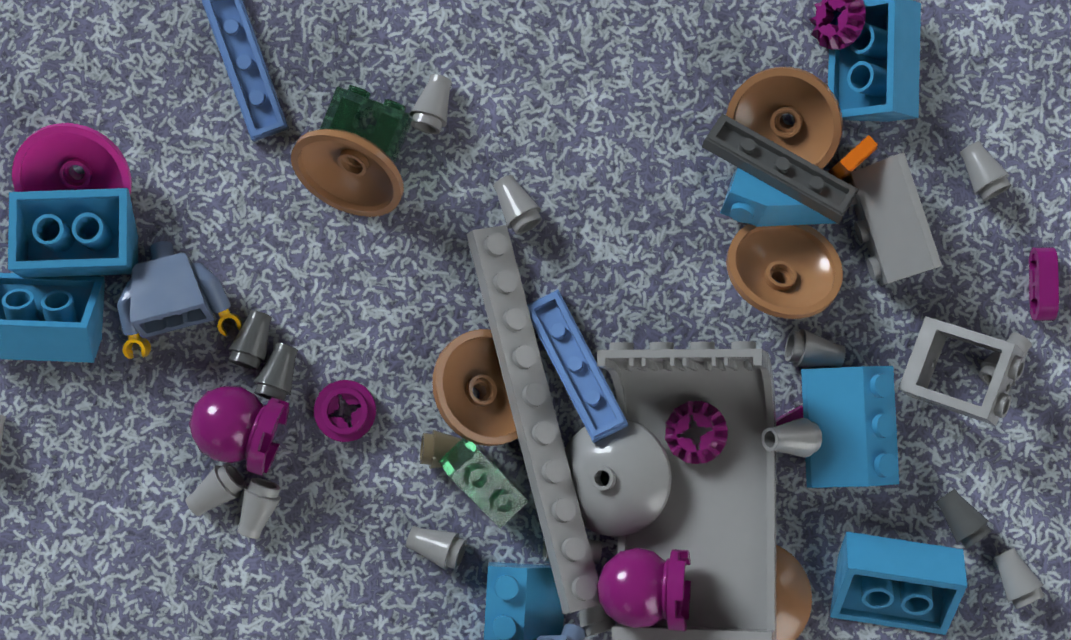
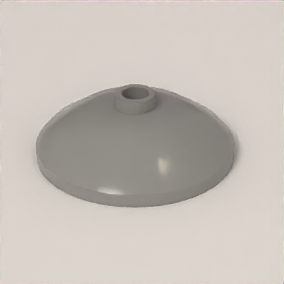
[565,419,672,536]

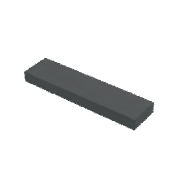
[702,113,859,224]

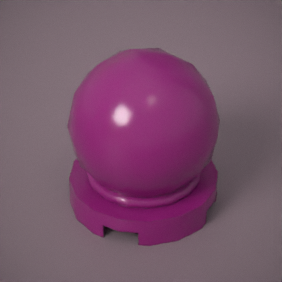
[189,386,289,476]
[597,548,691,631]

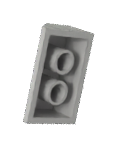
[844,152,942,287]

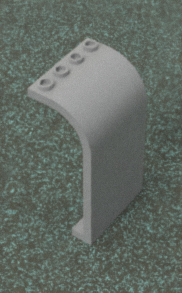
[597,341,776,640]

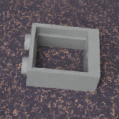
[898,316,1025,426]

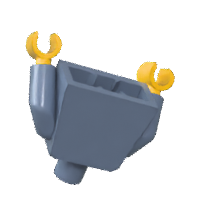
[117,241,242,359]

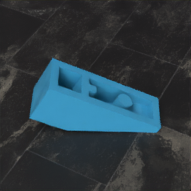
[720,167,837,227]

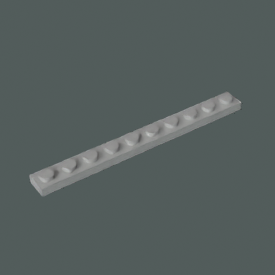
[466,225,601,614]

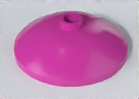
[12,123,132,195]

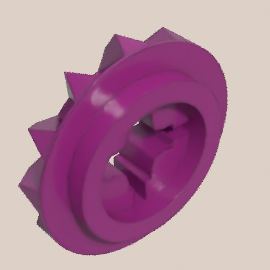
[809,0,866,50]
[314,380,376,442]
[665,401,728,464]

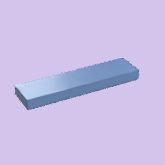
[202,0,289,142]
[528,290,629,444]

